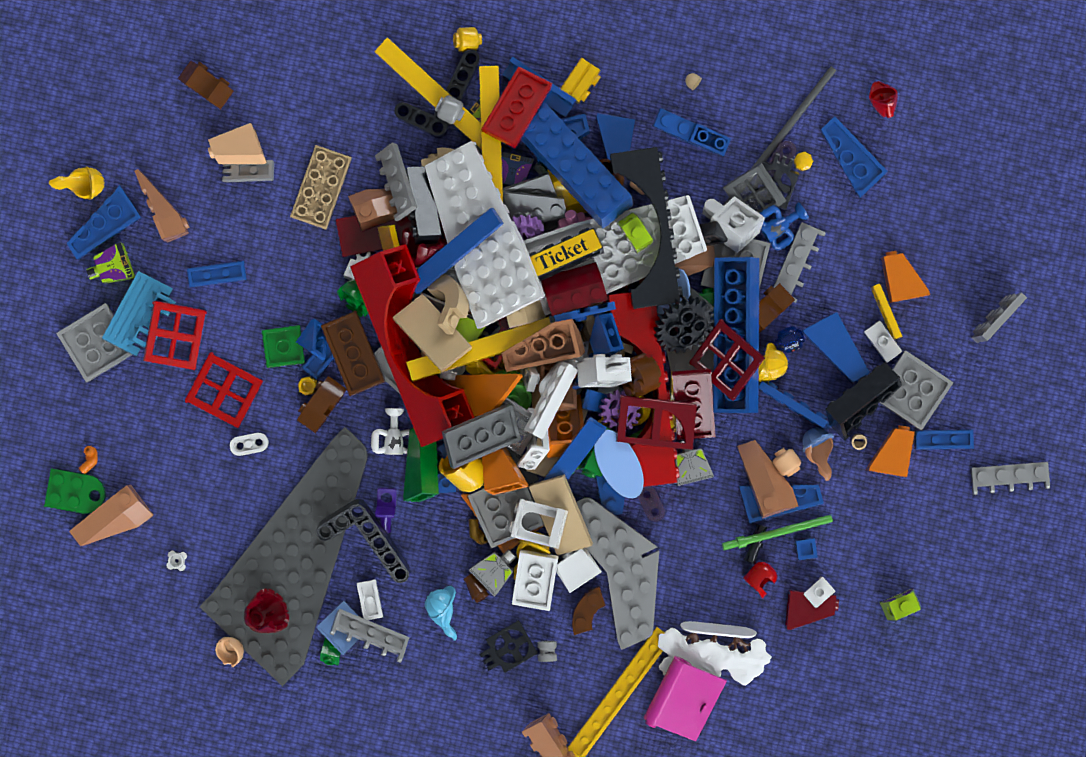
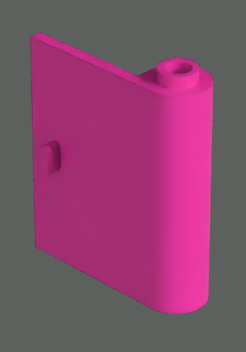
[644,656,727,741]

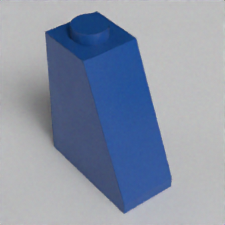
[596,113,635,160]

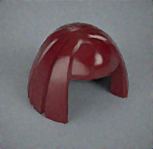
[401,227,445,268]
[244,588,289,633]

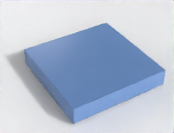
[316,601,359,655]

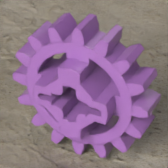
[512,215,544,241]
[599,390,641,432]

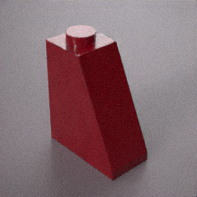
[785,590,839,630]

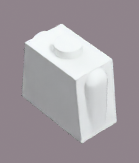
[556,548,602,593]

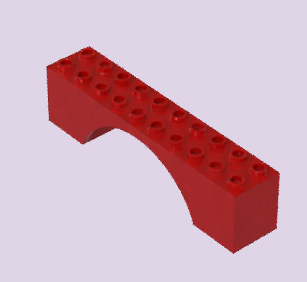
[350,244,475,447]
[604,293,679,487]

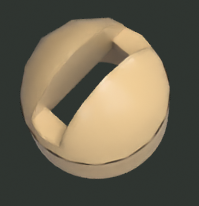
[685,73,702,90]
[851,434,867,450]

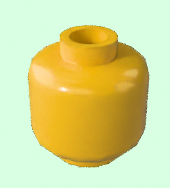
[453,27,482,52]

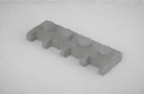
[375,143,417,221]
[773,222,826,303]
[970,462,1050,495]
[330,609,410,663]

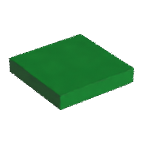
[262,325,305,368]

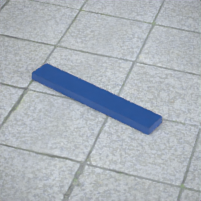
[415,208,504,294]
[531,417,606,502]

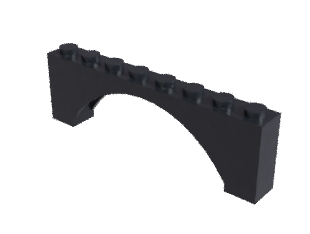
[610,147,683,309]

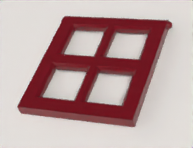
[689,319,765,401]

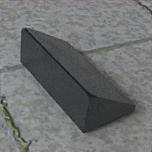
[699,221,728,246]

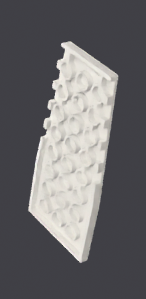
[425,141,545,329]
[524,195,707,315]

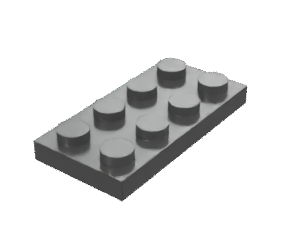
[442,403,521,469]

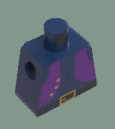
[501,152,534,188]

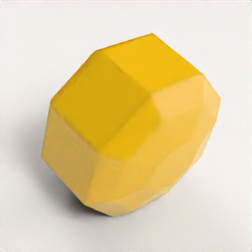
[794,152,813,171]
[298,376,317,396]

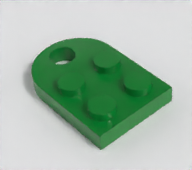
[44,469,106,513]

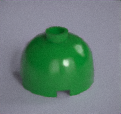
[337,279,368,317]

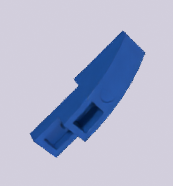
[652,108,731,156]

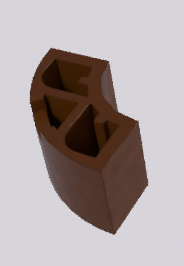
[178,61,234,110]
[759,283,795,333]
[297,376,347,433]
[572,586,605,635]

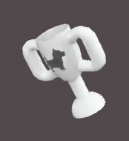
[371,408,410,455]

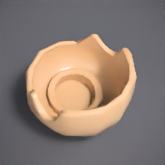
[215,637,244,667]

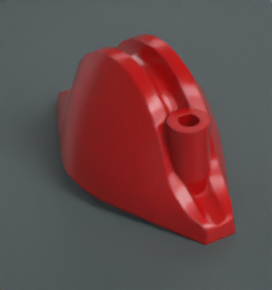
[869,81,898,118]

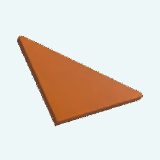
[445,374,523,417]

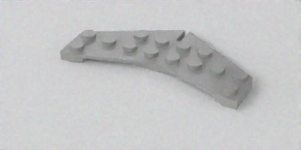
[576,497,659,650]

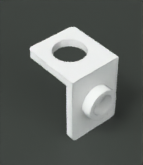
[804,577,835,608]

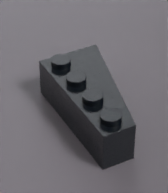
[825,362,902,441]

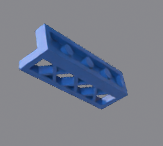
[502,57,576,118]

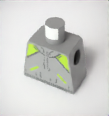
[675,441,714,486]
[469,549,516,597]

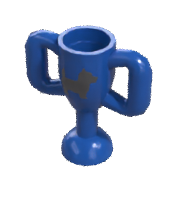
[759,202,809,250]

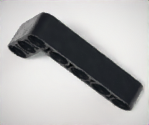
[394,49,480,138]
[317,499,410,583]

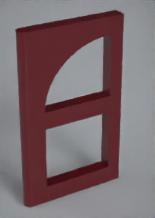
[616,395,697,450]

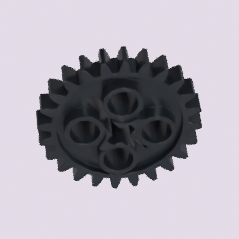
[653,295,715,354]

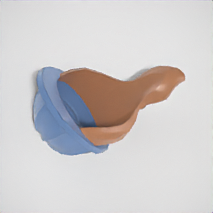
[803,427,834,481]

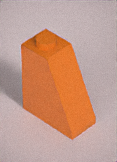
[881,251,930,303]
[866,425,914,477]
[482,447,528,495]

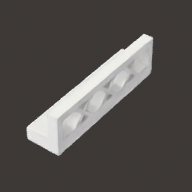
[524,361,578,439]

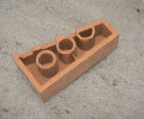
[522,713,575,757]

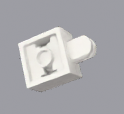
[702,196,765,253]
[577,354,632,387]

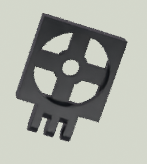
[751,152,799,209]
[479,620,538,672]

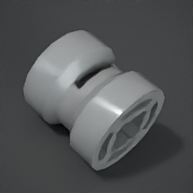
[537,641,557,662]

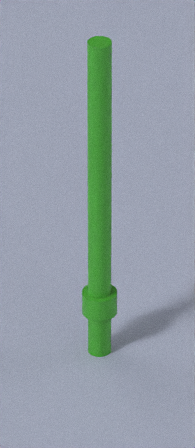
[722,515,833,550]

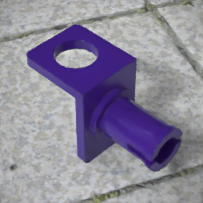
[375,488,397,533]

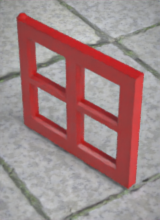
[143,301,207,370]
[185,352,263,428]

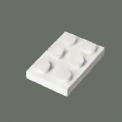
[512,550,559,611]

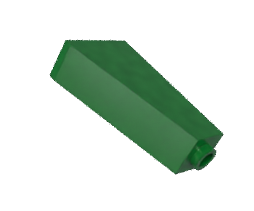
[403,428,439,502]

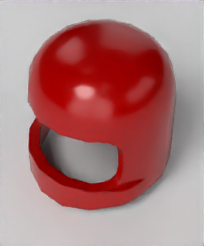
[743,562,778,599]

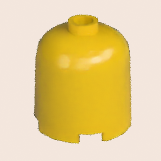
[439,455,484,492]

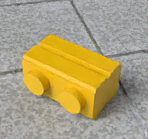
[560,58,601,104]

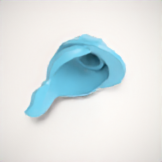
[425,586,457,641]

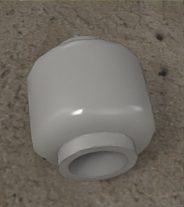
[435,95,465,124]

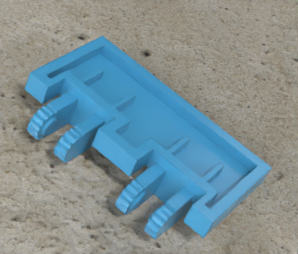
[102,271,176,357]

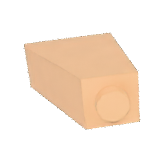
[208,123,267,164]

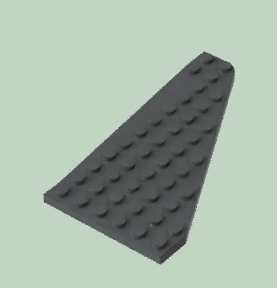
[200,427,368,687]

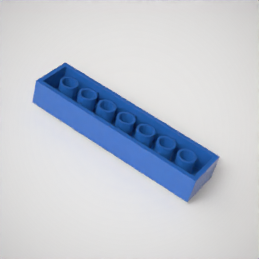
[521,101,633,229]
[713,257,759,413]

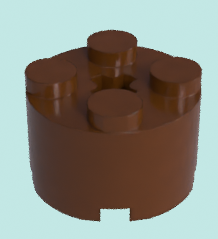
[622,353,661,397]

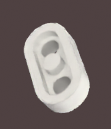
[230,433,269,456]

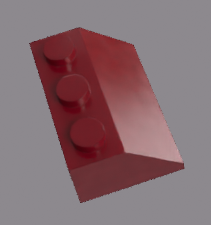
[541,262,608,316]

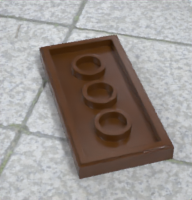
[321,311,386,396]

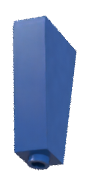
[801,312,870,383]

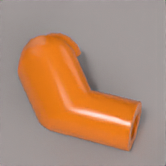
[79,446,98,474]

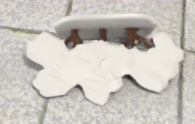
[658,621,772,685]

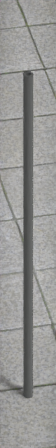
[710,66,836,221]

